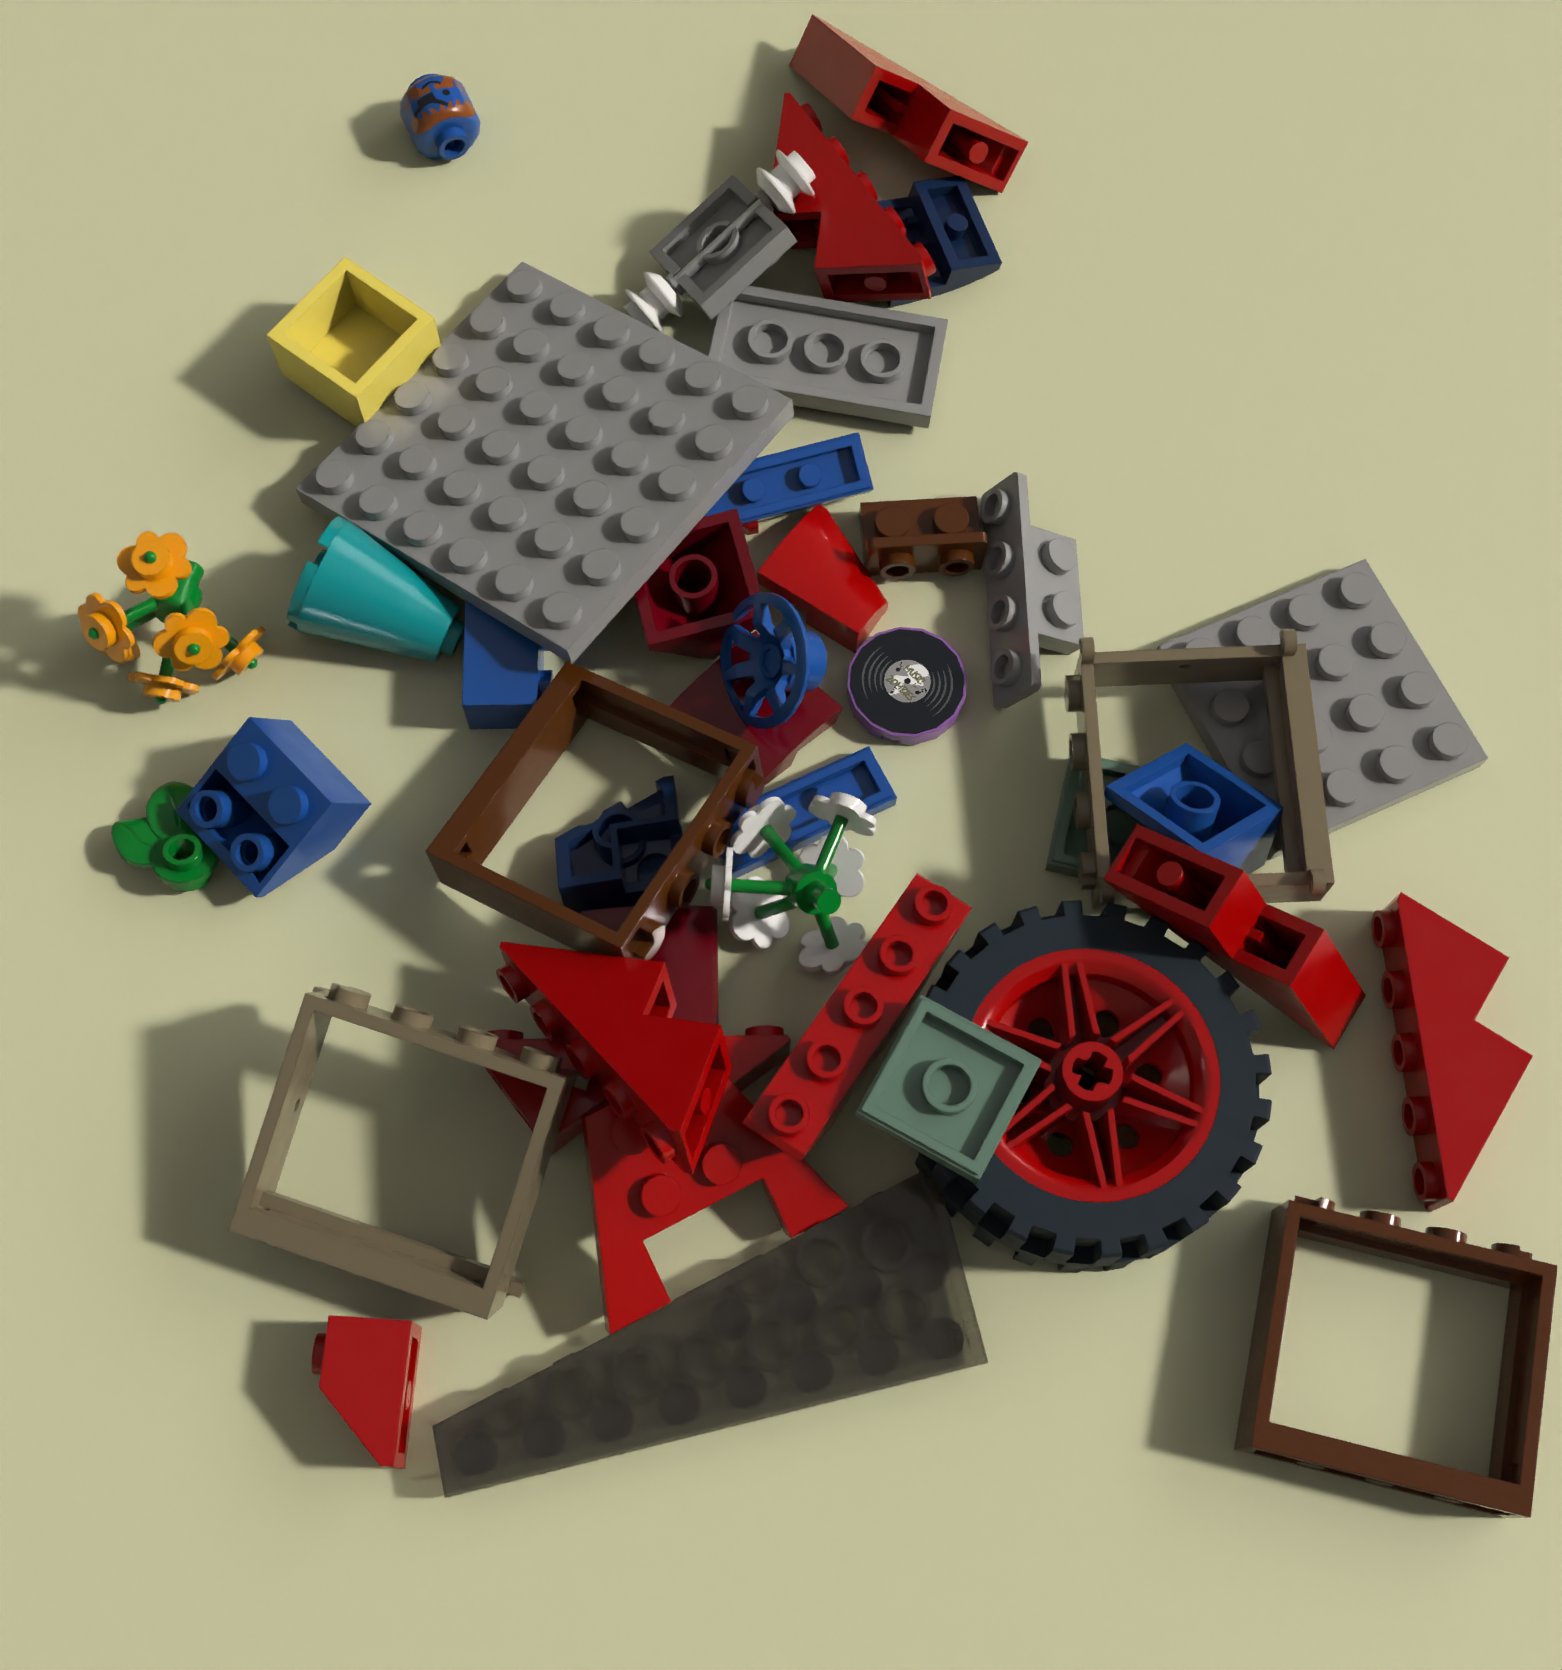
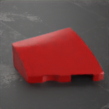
[757,505,888,654]

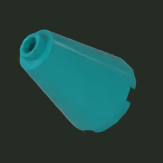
[287,516,464,662]

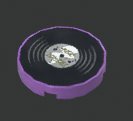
[846,627,967,745]

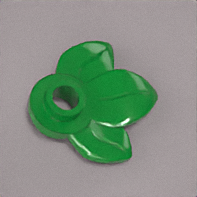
[111,781,218,892]

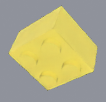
[267,257,441,427]

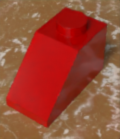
[311,1315,422,1469]

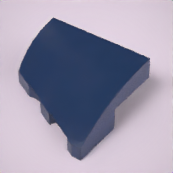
[555,775,683,914]

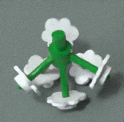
[705,792,877,975]

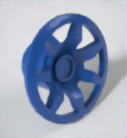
[720,592,827,729]

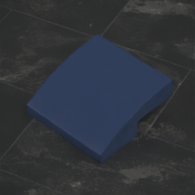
[877,176,1002,307]

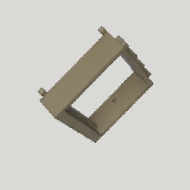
[1064,629,1335,910]
[228,983,591,1320]

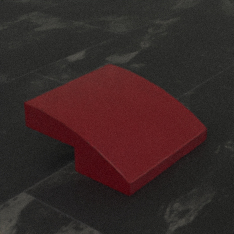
[670,631,843,786]
[581,905,719,1024]

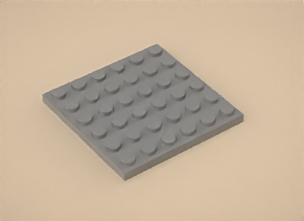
[295,262,794,664]

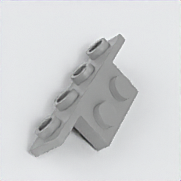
[980,472,1084,708]

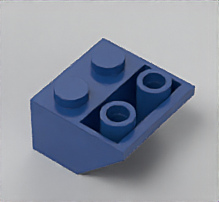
[176,717,371,898]

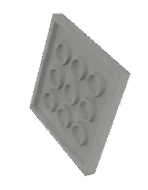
[1157,559,1488,860]

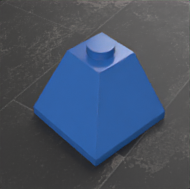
[1104,743,1284,874]

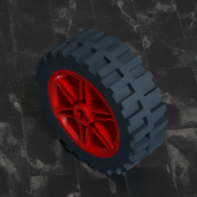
[915,900,1272,1273]

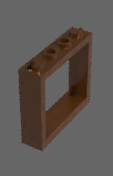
[425,662,765,960]
[1234,1195,1558,1518]

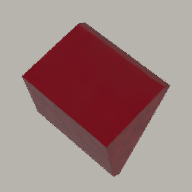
[635,508,761,660]

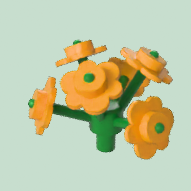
[77,531,266,704]

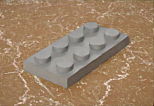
[708,286,948,429]

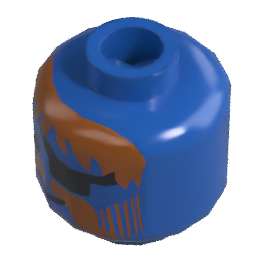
[400,74,480,160]

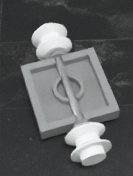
[623,149,816,334]

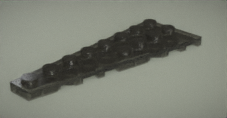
[432,1169,988,1498]

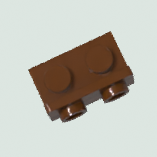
[859,496,988,580]

